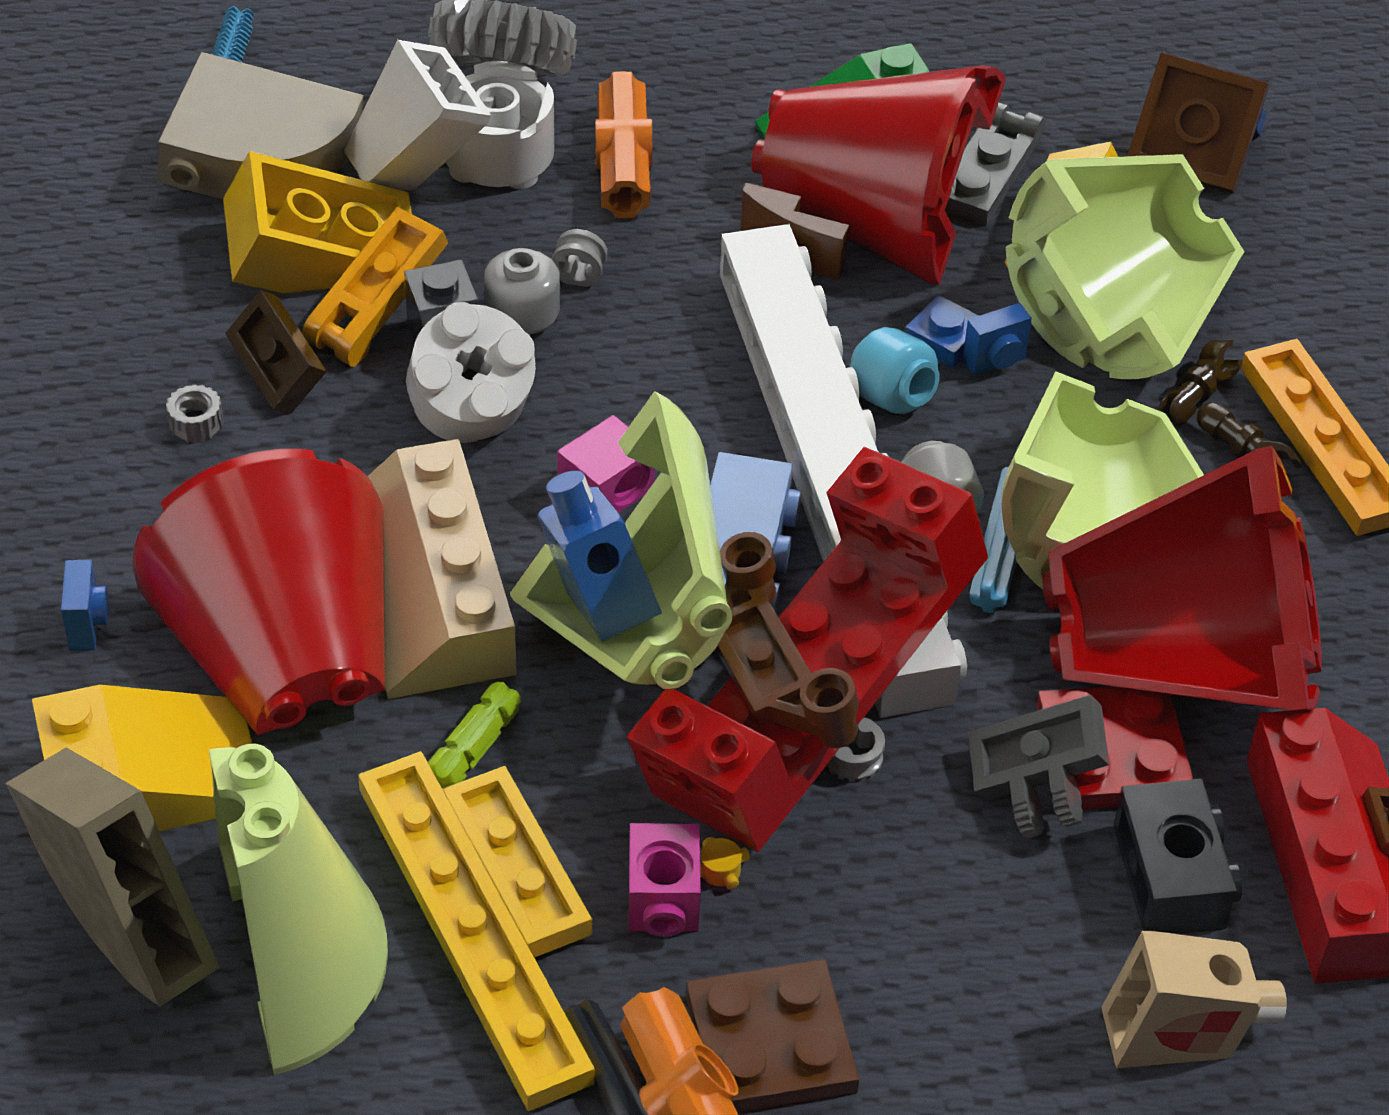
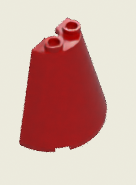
[751,65,1006,285]
[1042,446,1322,712]
[132,449,385,735]

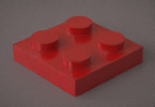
[1036,686,1193,810]

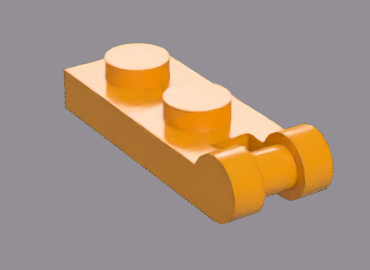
[302,207,448,367]

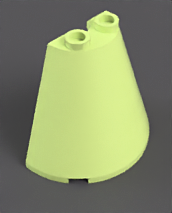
[1006,154,1244,379]
[1001,371,1204,589]
[510,391,733,690]
[209,744,388,1075]

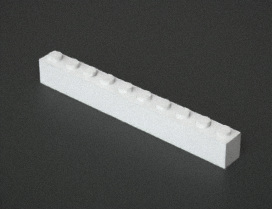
[720,224,967,718]

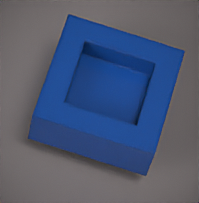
[905,295,978,368]
[963,303,1032,376]
[61,559,110,651]

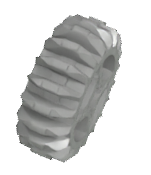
[428,0,577,78]

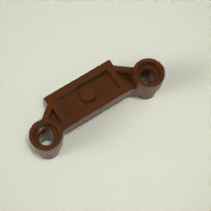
[715,532,859,748]

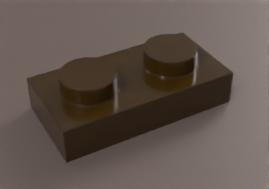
[225,290,327,415]

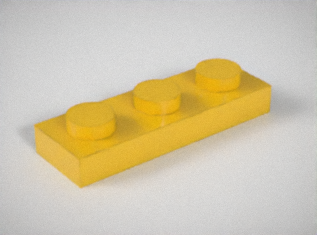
[442,766,592,958]

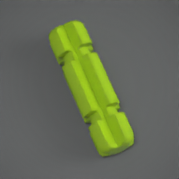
[428,682,521,789]

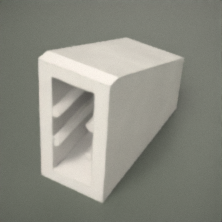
[344,40,492,191]

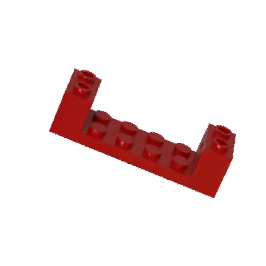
[626,446,988,852]

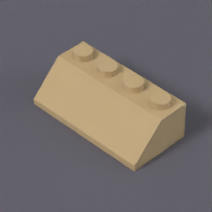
[367,439,516,699]

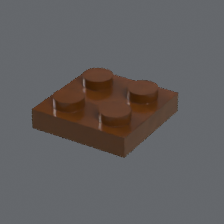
[1127,52,1270,192]
[686,959,859,1114]

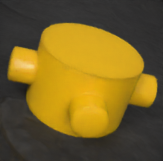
[700,837,750,890]

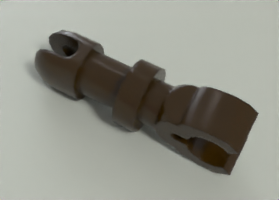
[1158,340,1242,426]
[1196,402,1303,468]

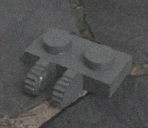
[968,694,1109,839]

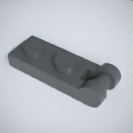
[945,102,1046,226]

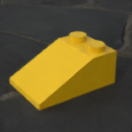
[223,151,412,293]
[32,685,252,832]

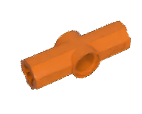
[595,71,652,218]
[620,987,738,1115]

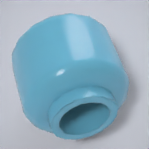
[850,327,939,414]

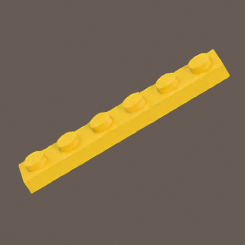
[358,751,595,1112]

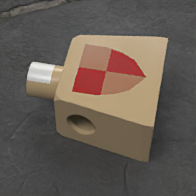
[1101,931,1287,1068]

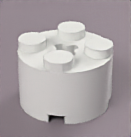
[446,61,554,189]
[406,302,536,443]

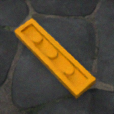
[1241,339,1389,536]

